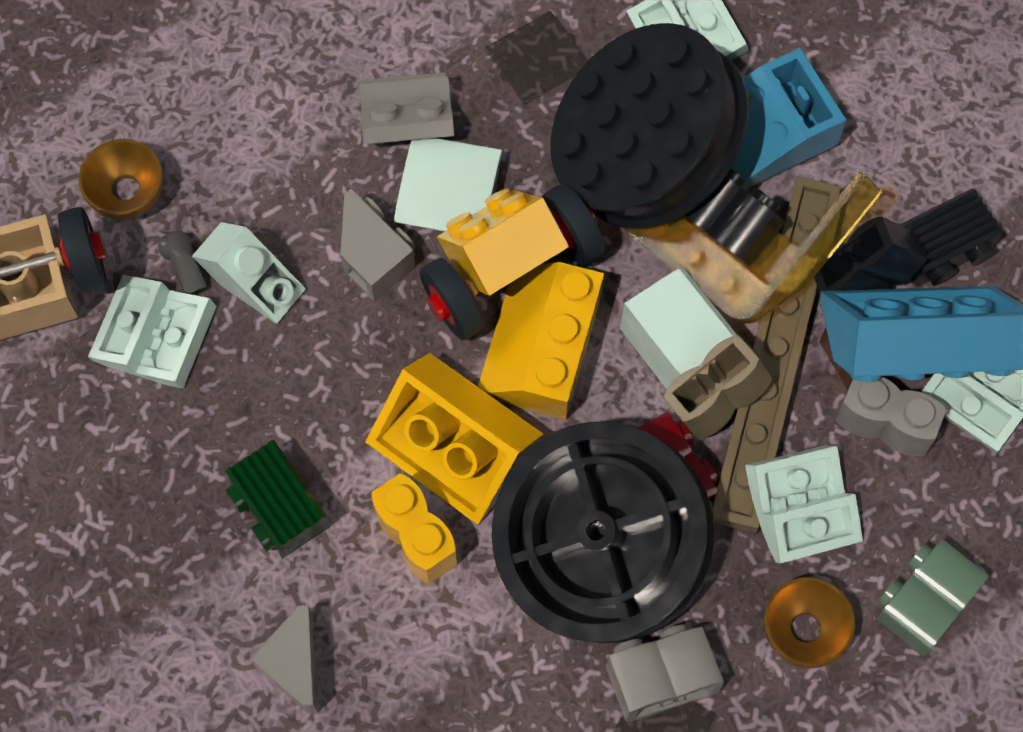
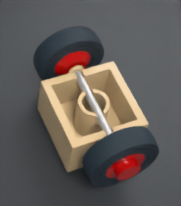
[0,207,107,340]

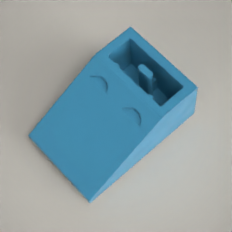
[731,48,846,190]

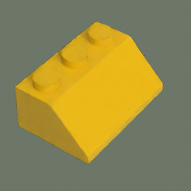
[478,262,604,420]
[365,353,543,525]

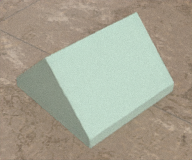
[620,267,737,389]

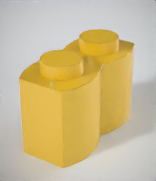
[372,473,457,584]

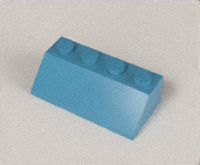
[820,286,1023,382]

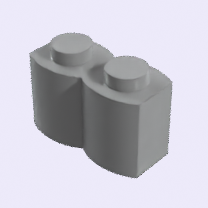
[835,376,947,456]
[605,624,724,722]

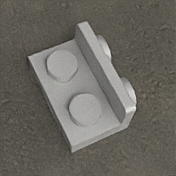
[359,73,454,144]

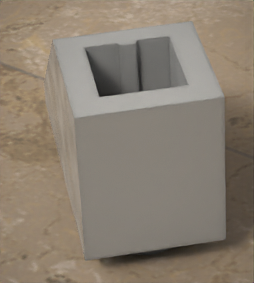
[340,189,416,302]

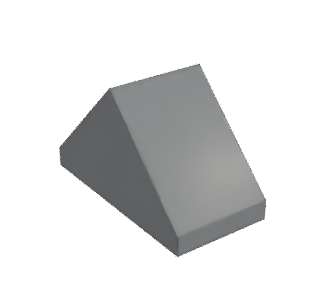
[250,605,318,714]

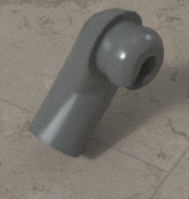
[158,231,206,294]

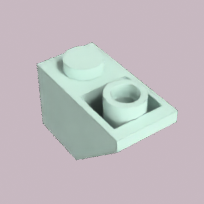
[192,222,305,323]

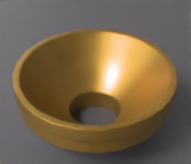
[78,139,164,220]
[763,577,855,669]

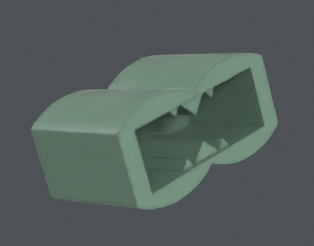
[876,539,989,657]

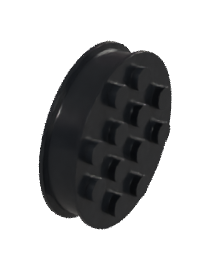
[550,23,749,229]
[492,422,715,643]

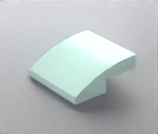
[627,0,749,60]
[393,138,502,232]
[88,275,217,389]
[922,370,1023,454]
[745,445,863,563]

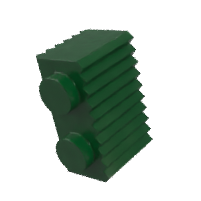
[225,440,331,559]

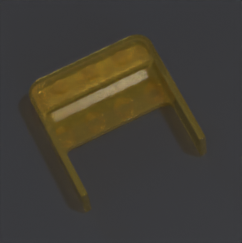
[624,91,882,323]

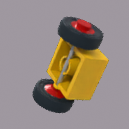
[419,184,605,340]

